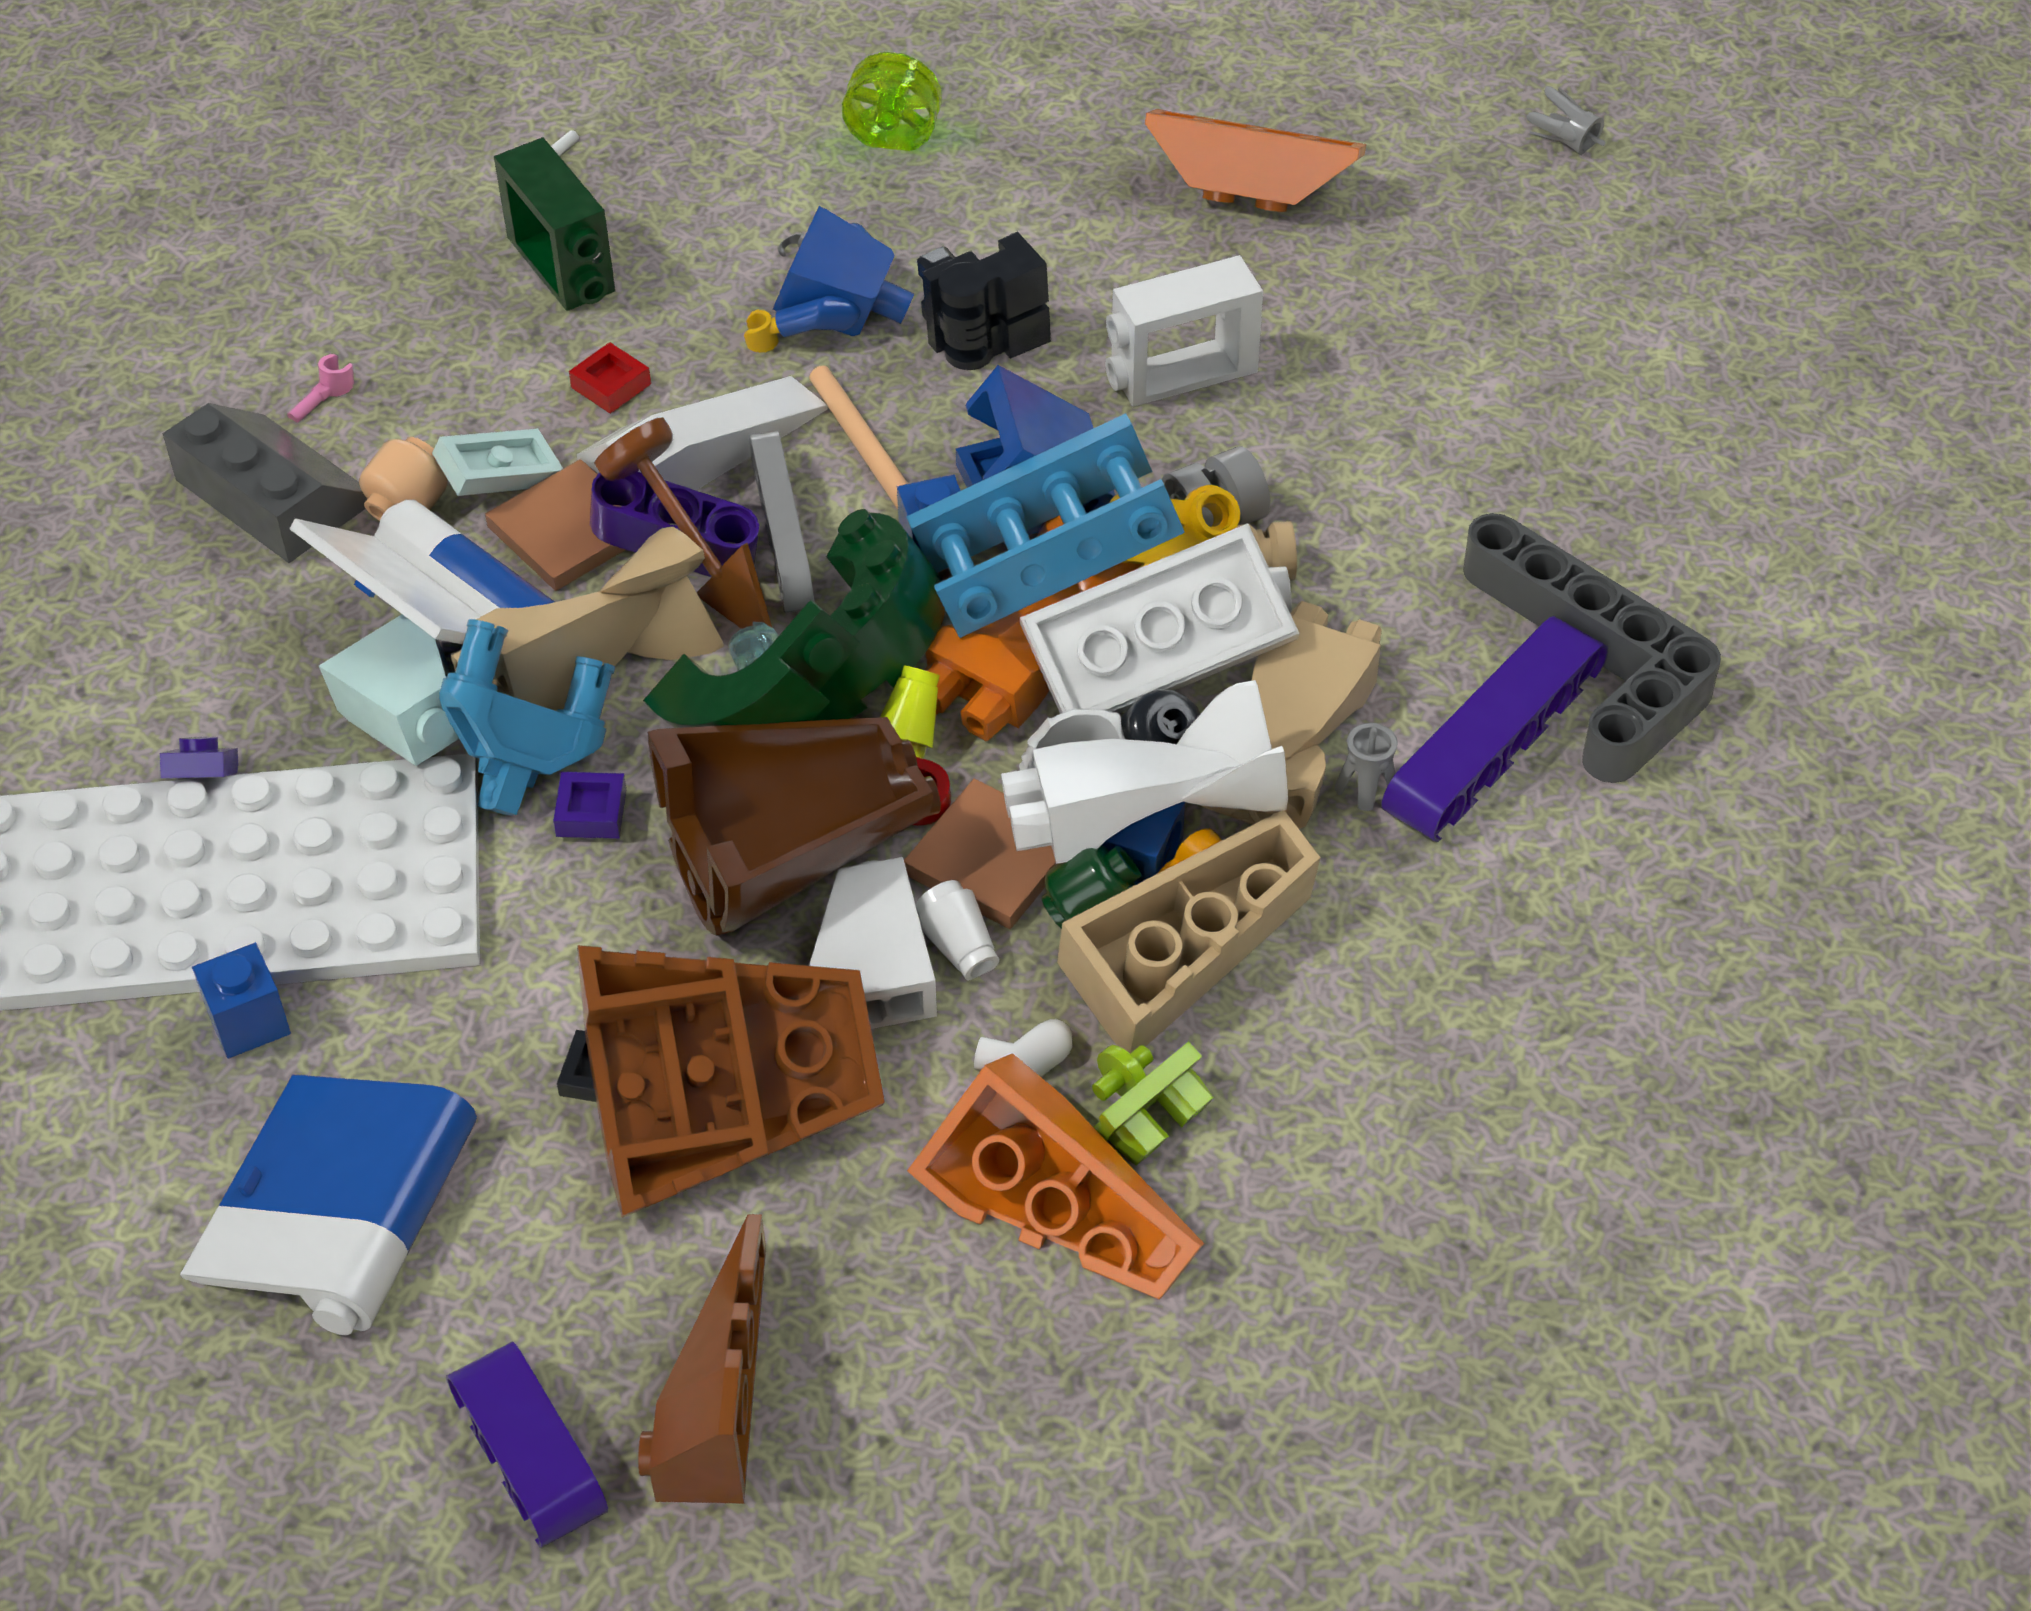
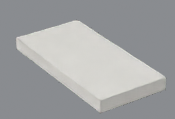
[1020,524,1299,714]

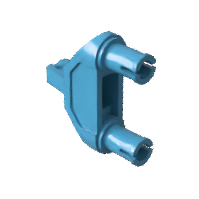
[439,619,615,816]

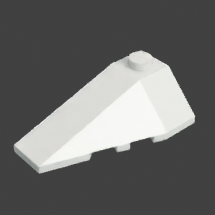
[577,376,828,490]

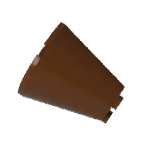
[647,717,941,936]

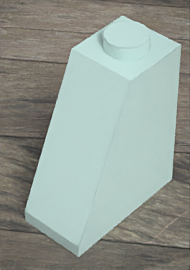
[319,614,459,766]

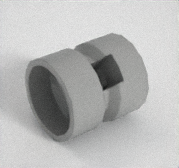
[1162,446,1271,527]

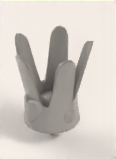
[1527,86,1605,155]
[1335,723,1398,811]

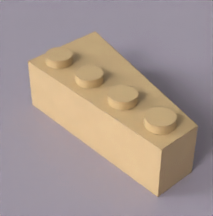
[1057,810,1321,1053]

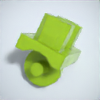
[1092,1041,1214,1166]

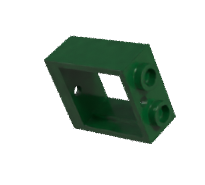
[494,137,616,311]

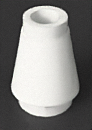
[915,880,999,981]

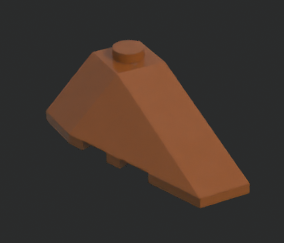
[638,1214,766,1504]

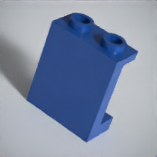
[965,365,1115,514]

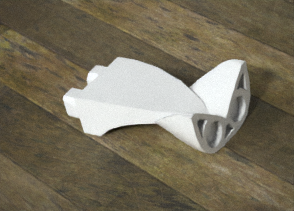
[1001,680,1288,864]

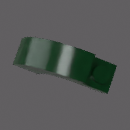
[643,600,861,728]

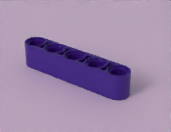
[1381,616,1608,842]

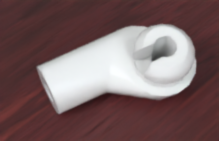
[974,1019,1072,1077]

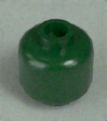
[1042,845,1141,929]

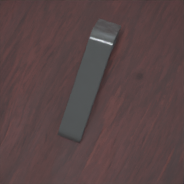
[1463,513,1721,783]

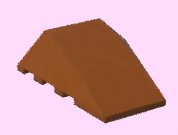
[577,945,885,1218]

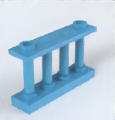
[906,413,1185,638]

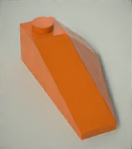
[907,1053,1205,1300]

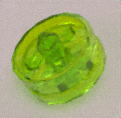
[842,52,942,151]

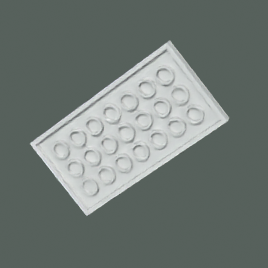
[0,754,480,1011]

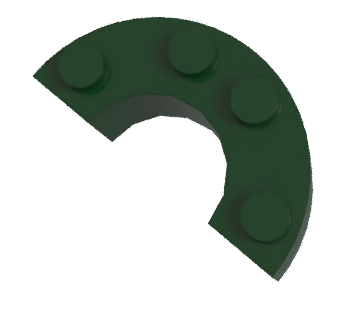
[811,509,946,721]

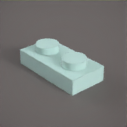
[432,429,563,496]

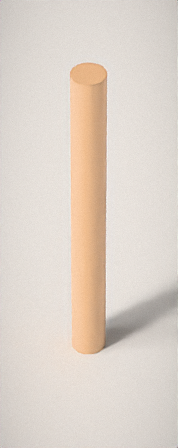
[809,366,908,509]

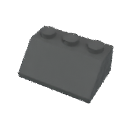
[162,403,367,563]

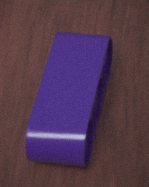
[590,471,760,577]
[446,1341,608,1548]

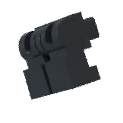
[917,231,1051,370]

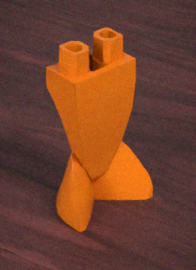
[924,515,1142,742]

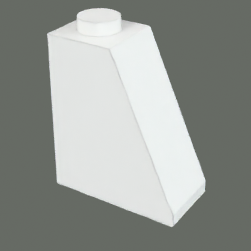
[809,857,937,1029]

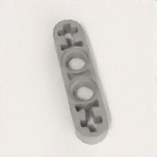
[749,431,814,613]

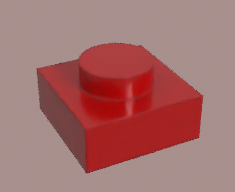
[569,342,651,414]

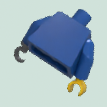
[743,206,914,353]

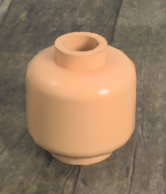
[359,437,448,521]

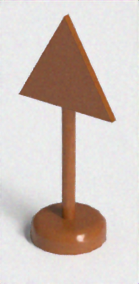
[594,417,776,648]

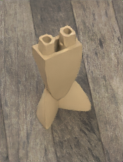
[451,526,724,711]
[1201,601,1382,829]

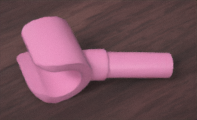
[287,354,354,423]

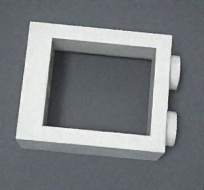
[1105,255,1263,407]

